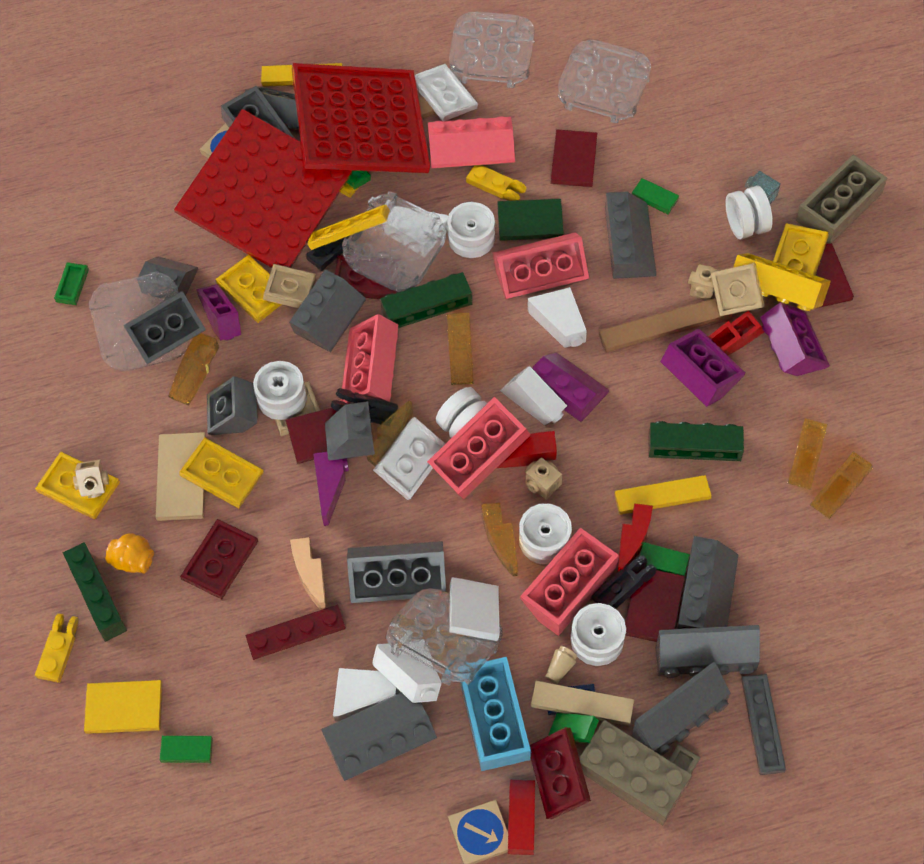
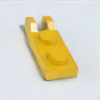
[466,165,527,201]
[35,613,79,683]

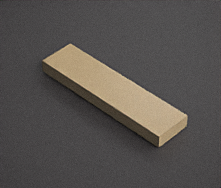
[531,681,634,726]

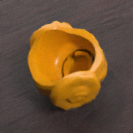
[105,533,154,574]

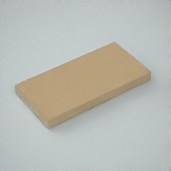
[156,432,206,521]

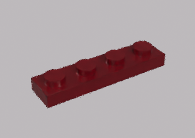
[245,604,346,660]

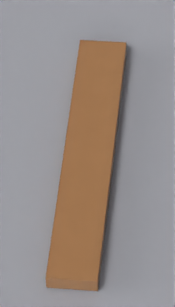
[599,298,732,353]

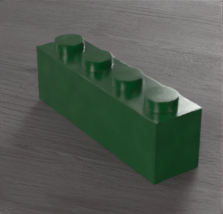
[380,272,473,328]
[648,421,744,462]
[62,542,127,642]

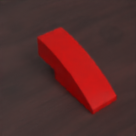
[708,310,764,356]
[497,431,557,468]
[617,503,653,573]
[508,779,535,855]

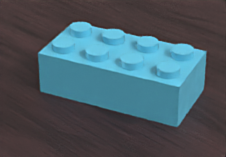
[458,657,531,771]

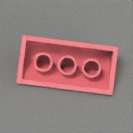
[428,116,515,168]
[492,233,589,299]
[340,314,398,404]
[427,397,530,499]
[520,528,619,636]

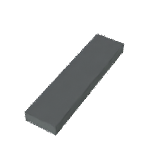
[741,674,786,775]

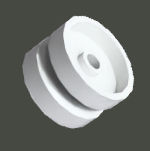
[725,186,772,240]
[447,202,495,258]
[253,361,307,420]
[436,387,487,438]
[519,504,572,564]
[570,603,626,666]

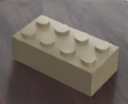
[796,155,887,244]
[579,720,692,826]

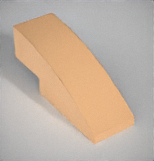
[290,537,326,610]

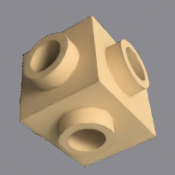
[688,264,720,301]
[525,457,562,500]
[73,459,109,498]

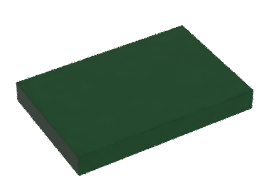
[497,199,564,241]

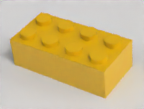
[733,253,831,311]

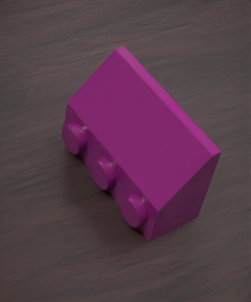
[760,302,830,376]
[660,329,746,407]
[532,353,609,422]

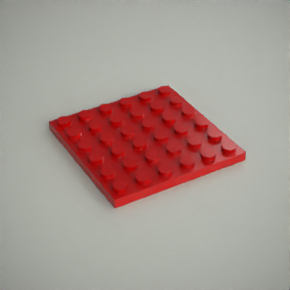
[291,63,430,173]
[174,109,352,268]

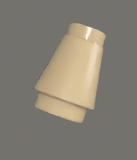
[545,646,577,684]

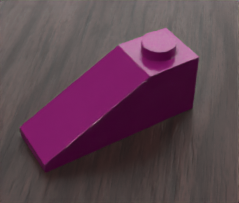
[196,284,241,341]
[313,452,349,526]

